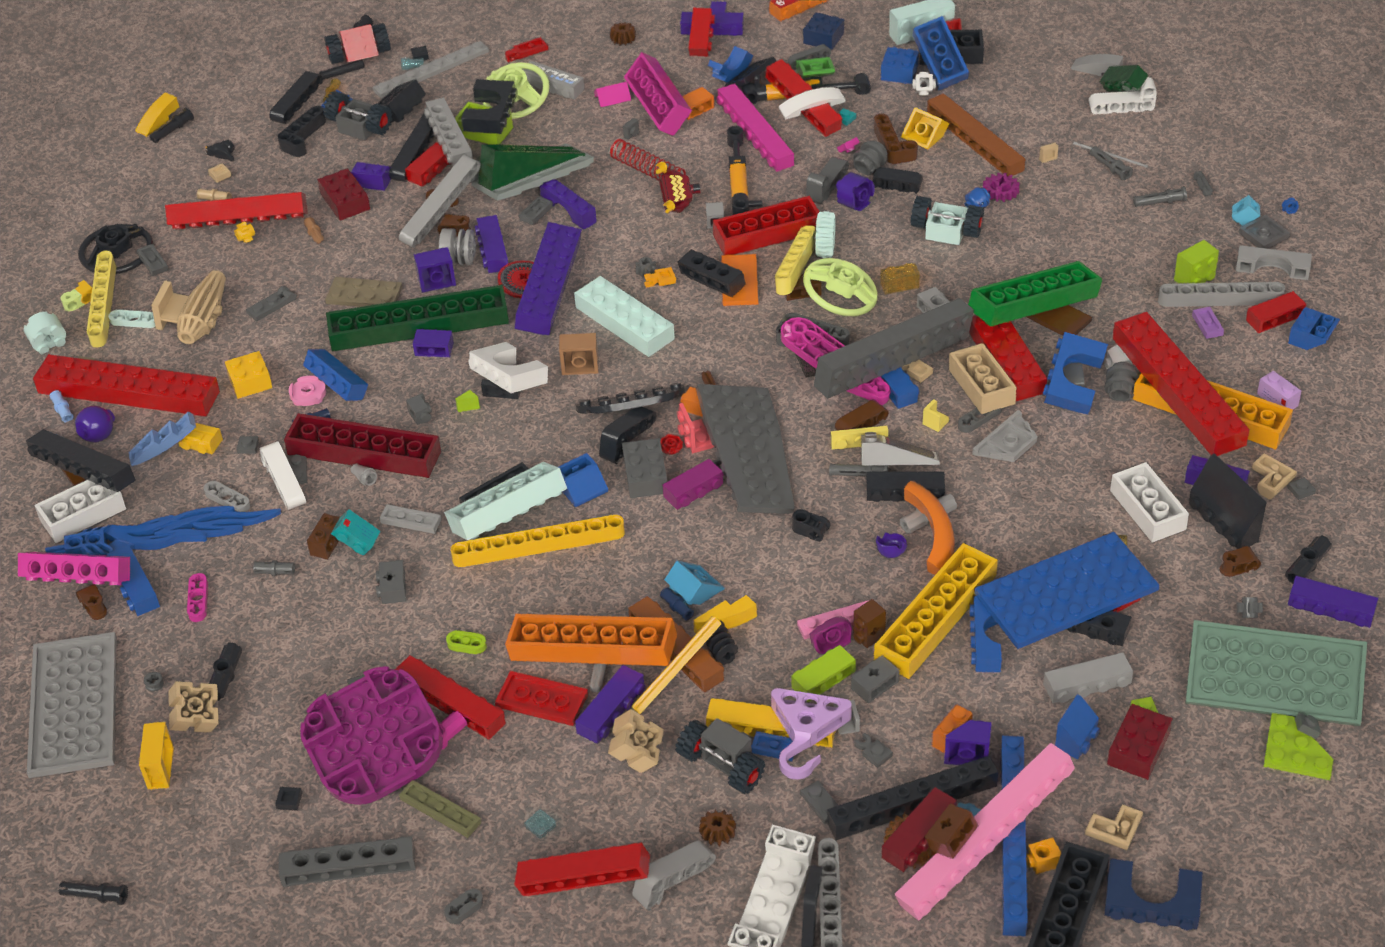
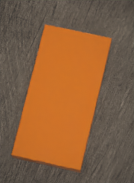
[721,254,758,306]

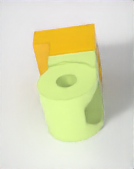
[61,280,92,311]

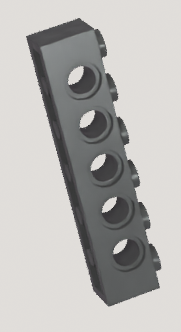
[279,836,416,887]

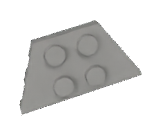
[972,410,1038,462]

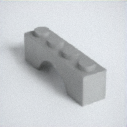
[1236,245,1312,280]

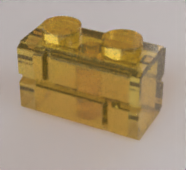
[880,263,920,295]

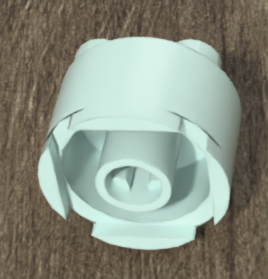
[24,312,66,354]

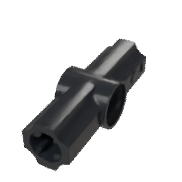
[1285,535,1332,584]
[209,642,242,701]

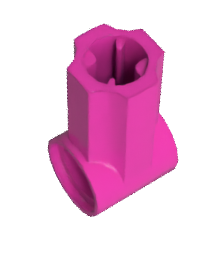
[439,711,467,750]

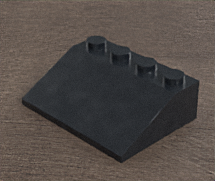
[1189,454,1267,549]

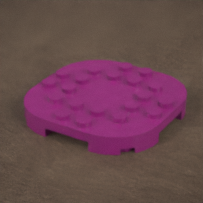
[300,666,443,805]

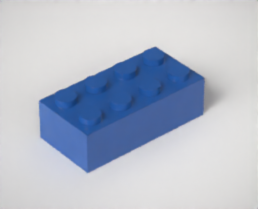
[912,16,969,90]

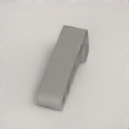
[632,840,716,911]

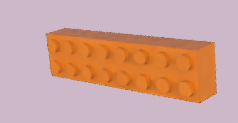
[505,614,677,666]

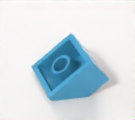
[664,560,725,605]

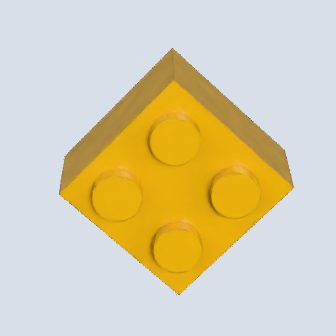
[224,351,273,399]

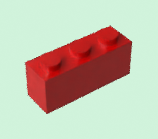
[688,7,715,57]
[405,142,451,187]
[1246,291,1306,333]

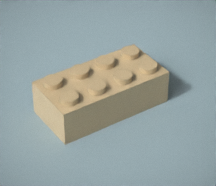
[949,343,1016,414]

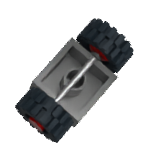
[323,91,393,140]
[675,718,766,795]

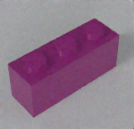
[663,459,723,510]

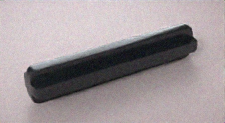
[319,60,365,80]

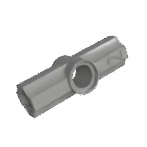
[900,494,957,534]

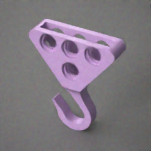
[771,688,851,779]

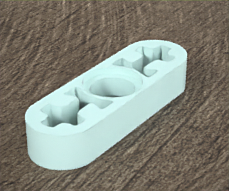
[109,310,155,328]

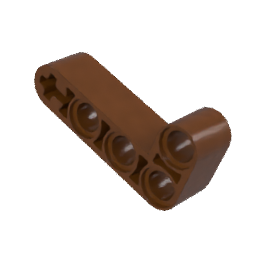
[874,113,918,164]

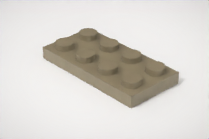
[325,277,403,307]

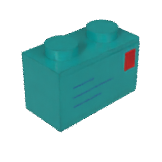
[331,509,381,555]

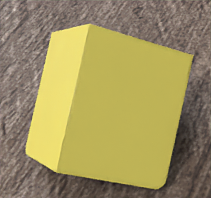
[923,399,949,432]

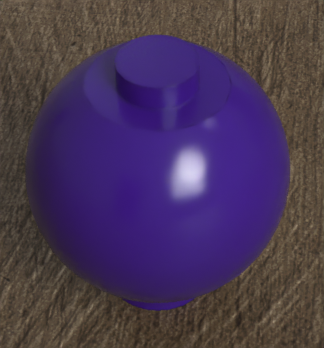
[75,406,115,443]

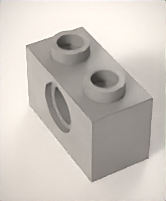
[917,287,950,313]

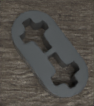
[444,889,483,924]

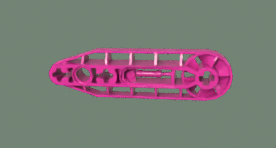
[780,317,890,405]

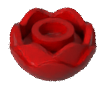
[660,434,683,455]

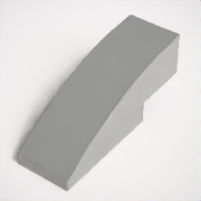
[1071,54,1123,76]

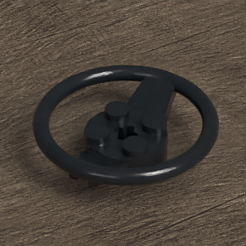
[78,224,153,274]

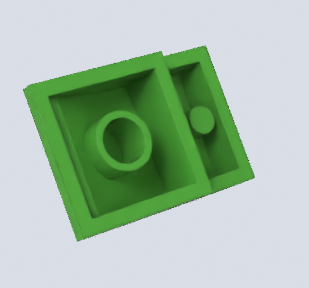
[796,57,835,78]

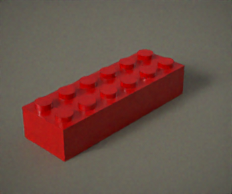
[713,196,819,255]
[969,315,1047,401]

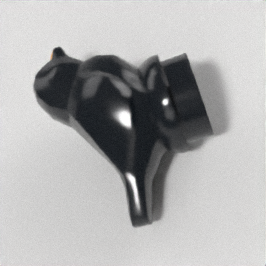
[205,140,235,162]

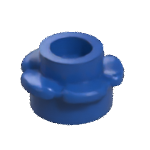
[1282,197,1299,214]

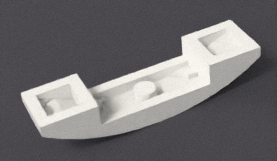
[779,87,845,120]

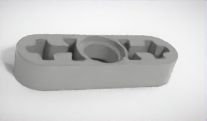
[204,481,250,512]

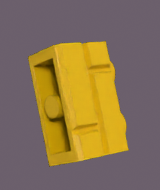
[178,423,223,454]

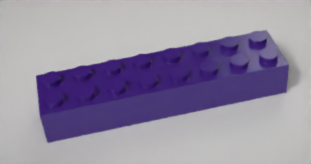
[515,222,582,335]

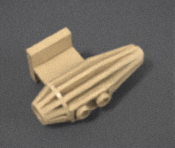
[151,270,226,344]

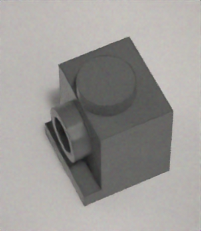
[406,393,432,425]

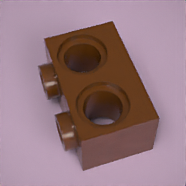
[307,513,340,560]

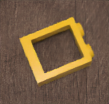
[139,722,174,790]

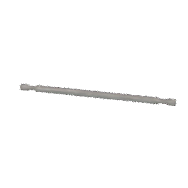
[1073,141,1148,168]

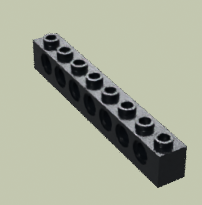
[827,756,998,841]

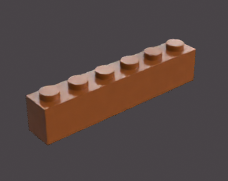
[628,596,724,693]

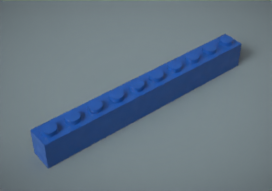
[1001,736,1027,937]

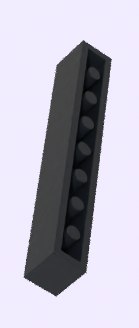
[26,429,136,493]

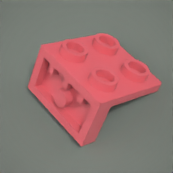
[677,403,714,454]

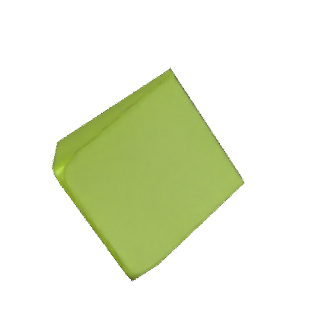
[455,390,480,412]

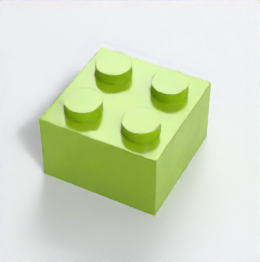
[1174,240,1219,283]

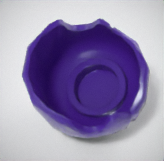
[876,532,907,558]

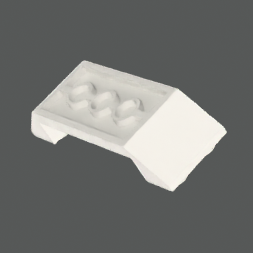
[728,824,815,947]

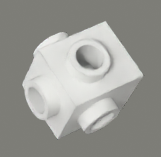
[912,72,936,96]

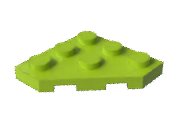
[1263,713,1333,780]

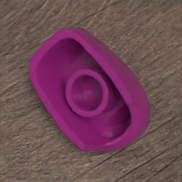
[809,616,852,654]

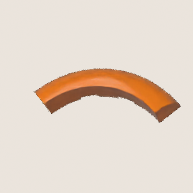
[904,481,955,575]

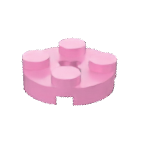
[289,375,326,406]

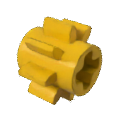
[234,222,255,243]

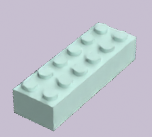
[574,276,675,357]
[444,462,567,540]

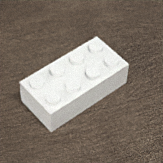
[1110,462,1189,542]
[34,480,126,543]

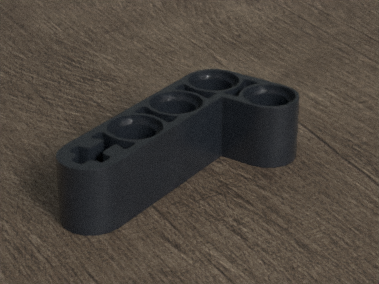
[277,106,326,157]
[599,406,657,464]

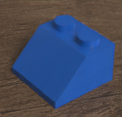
[1055,694,1100,759]

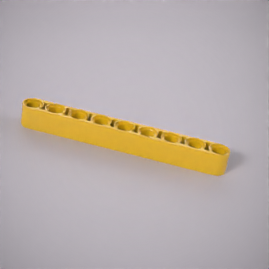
[451,515,625,567]

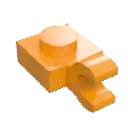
[644,267,676,288]

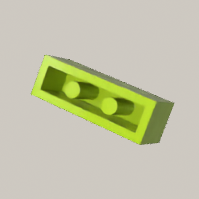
[791,645,856,703]

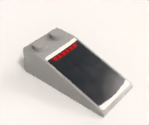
[861,432,940,465]

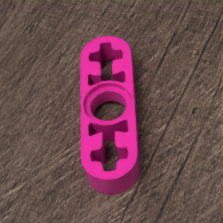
[187,573,208,622]

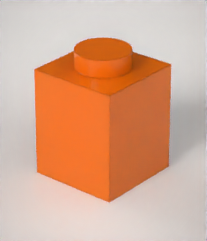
[681,387,703,417]

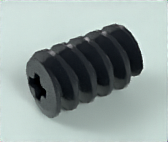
[706,621,738,665]

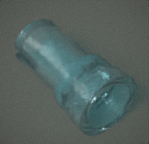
[401,58,424,70]

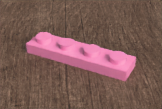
[797,600,869,640]

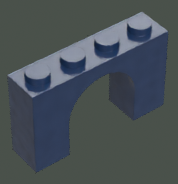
[1104,858,1203,930]

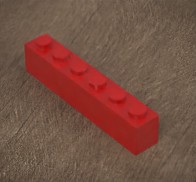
[766,59,842,137]
[394,655,506,740]
[514,843,650,896]

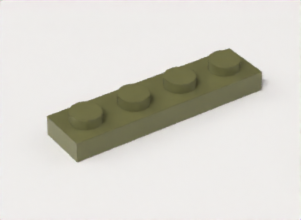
[399,780,481,838]

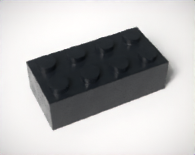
[918,29,984,65]

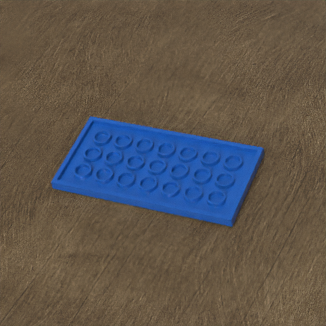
[975,532,1159,649]

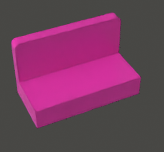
[594,82,631,107]

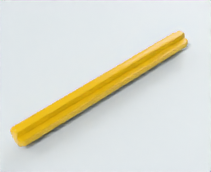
[632,616,721,714]

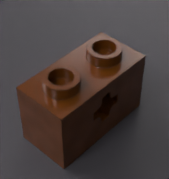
[853,599,886,648]
[925,804,979,859]

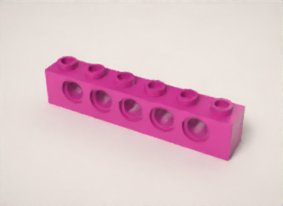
[18,552,130,585]

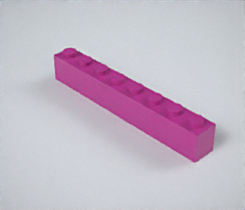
[716,84,794,172]

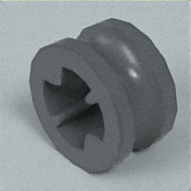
[144,672,164,692]

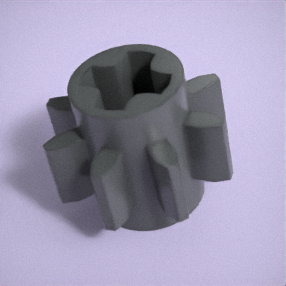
[635,257,656,278]
[1237,597,1263,618]

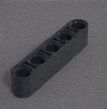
[269,71,323,124]

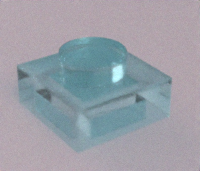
[524,809,556,839]

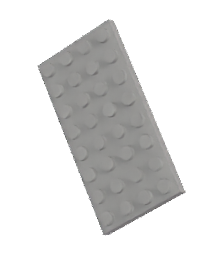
[27,632,117,778]

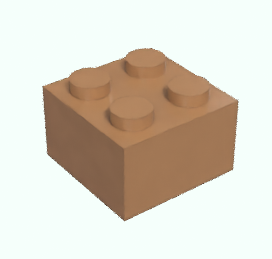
[559,333,599,375]

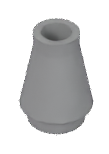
[351,464,377,486]

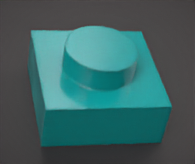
[838,108,857,126]

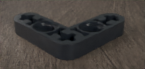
[801,865,823,947]

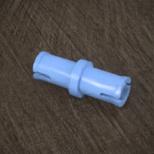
[50,390,74,422]

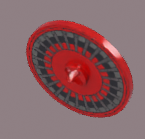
[498,261,534,298]

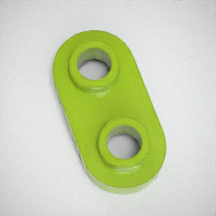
[446,630,487,654]

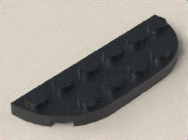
[575,383,685,414]

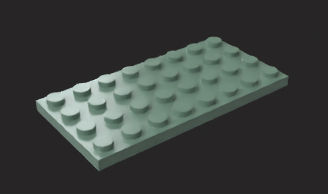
[1185,620,1367,726]

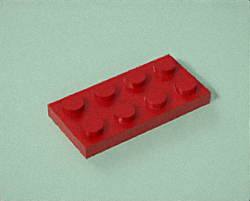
[495,671,588,726]

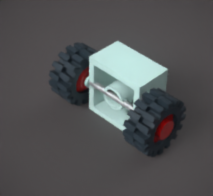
[910,196,984,245]

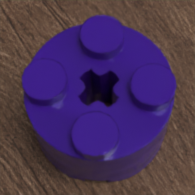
[836,172,875,211]

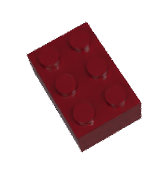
[317,168,370,221]
[1107,704,1173,780]

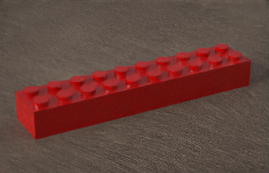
[1112,312,1250,456]
[33,354,220,417]

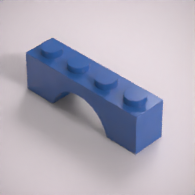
[969,596,1002,672]

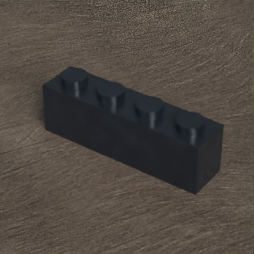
[866,471,945,502]

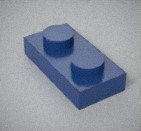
[752,731,794,762]

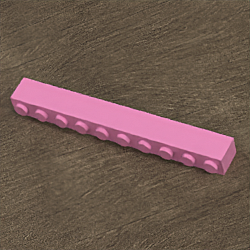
[895,743,1075,921]

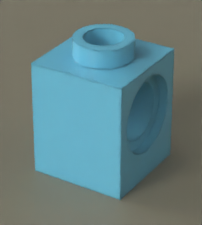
[1232,195,1260,226]

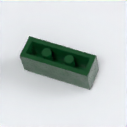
[1099,65,1148,92]

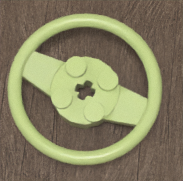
[482,62,549,119]
[803,258,878,316]

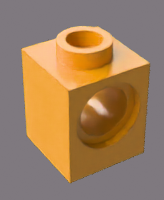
[1026,838,1061,874]

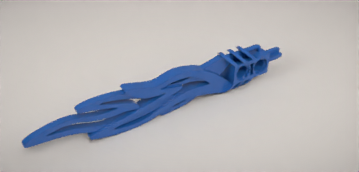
[45,506,281,556]

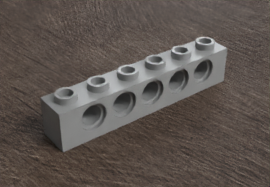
[424,98,472,167]

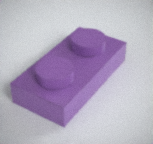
[1192,307,1224,339]

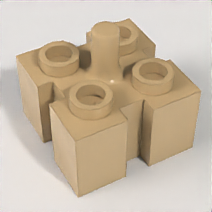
[169,681,218,732]
[608,709,664,773]

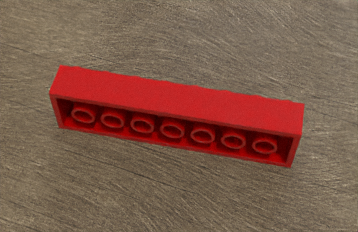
[165,192,308,230]

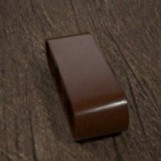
[835,399,889,431]

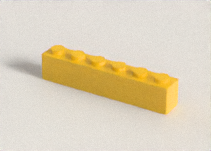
[706,698,836,748]

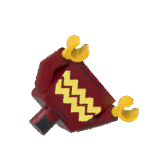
[656,162,700,214]

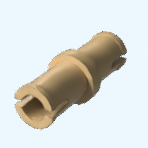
[197,189,232,200]

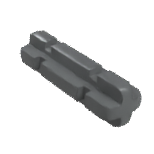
[1193,171,1213,196]

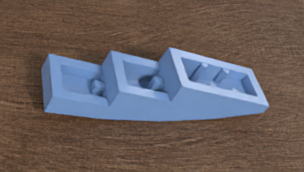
[129,412,196,466]

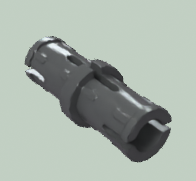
[253,560,295,576]

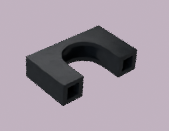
[461,79,518,134]

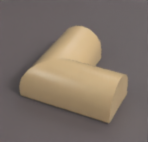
[1252,453,1297,499]
[1085,804,1143,850]

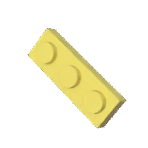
[831,426,888,450]

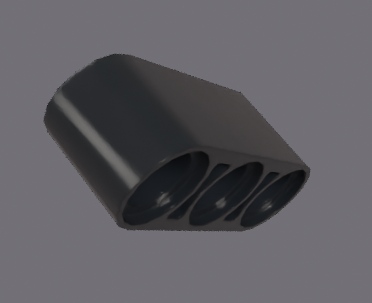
[872,167,923,194]

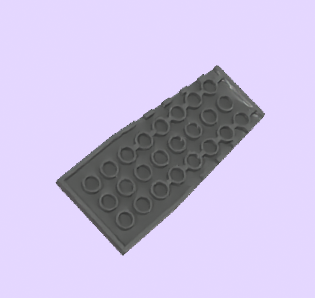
[696,384,795,514]

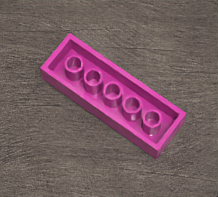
[624,52,692,135]

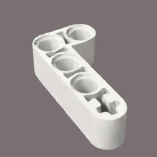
[1089,77,1157,114]
[260,441,306,510]

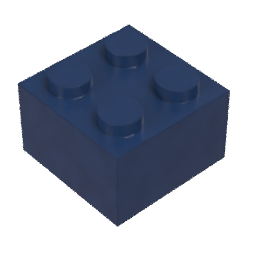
[803,12,844,51]

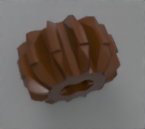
[610,22,636,46]
[699,808,736,847]

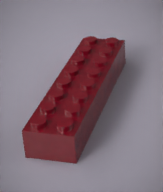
[284,413,441,478]

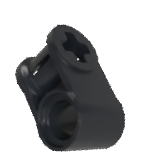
[792,509,831,542]

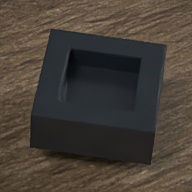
[411,46,429,62]
[275,787,303,811]

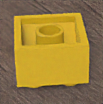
[901,107,949,150]

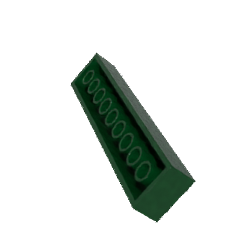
[326,285,509,352]

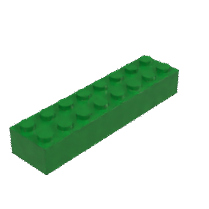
[968,261,1103,326]

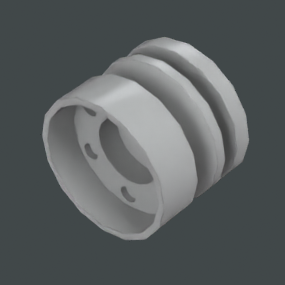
[439,228,476,266]

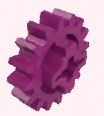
[983,173,1020,202]

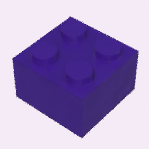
[414,247,456,293]

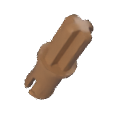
[304,217,324,244]

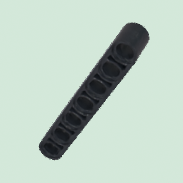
[389,113,435,182]

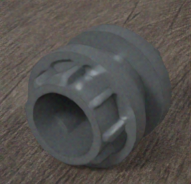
[853,141,887,176]
[1104,362,1139,402]

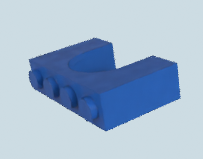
[1043,332,1108,414]

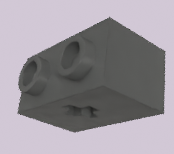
[376,560,406,604]
[851,655,899,703]

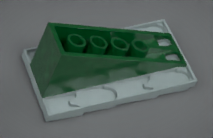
[471,143,594,201]

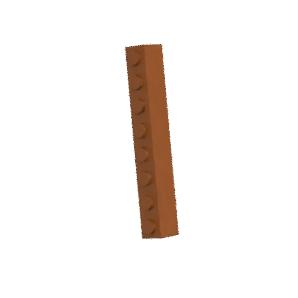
[927,93,1025,176]

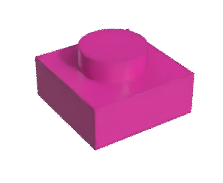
[837,137,860,153]

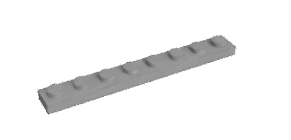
[373,41,489,98]

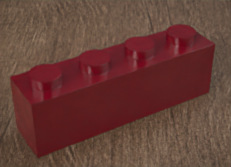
[882,787,957,872]

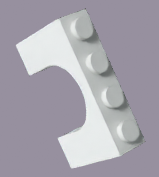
[469,342,548,393]

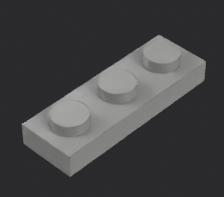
[380,505,441,534]

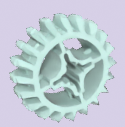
[815,211,836,258]

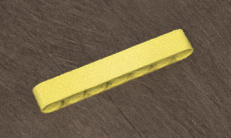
[775,226,816,295]
[87,251,116,348]

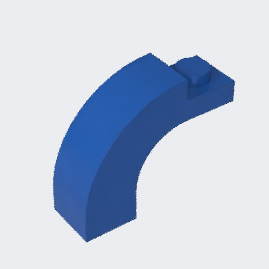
[708,46,753,83]

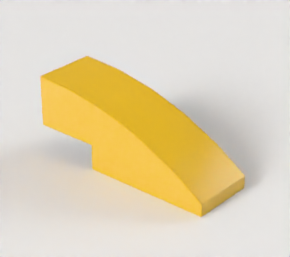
[135,92,179,137]
[693,595,757,634]

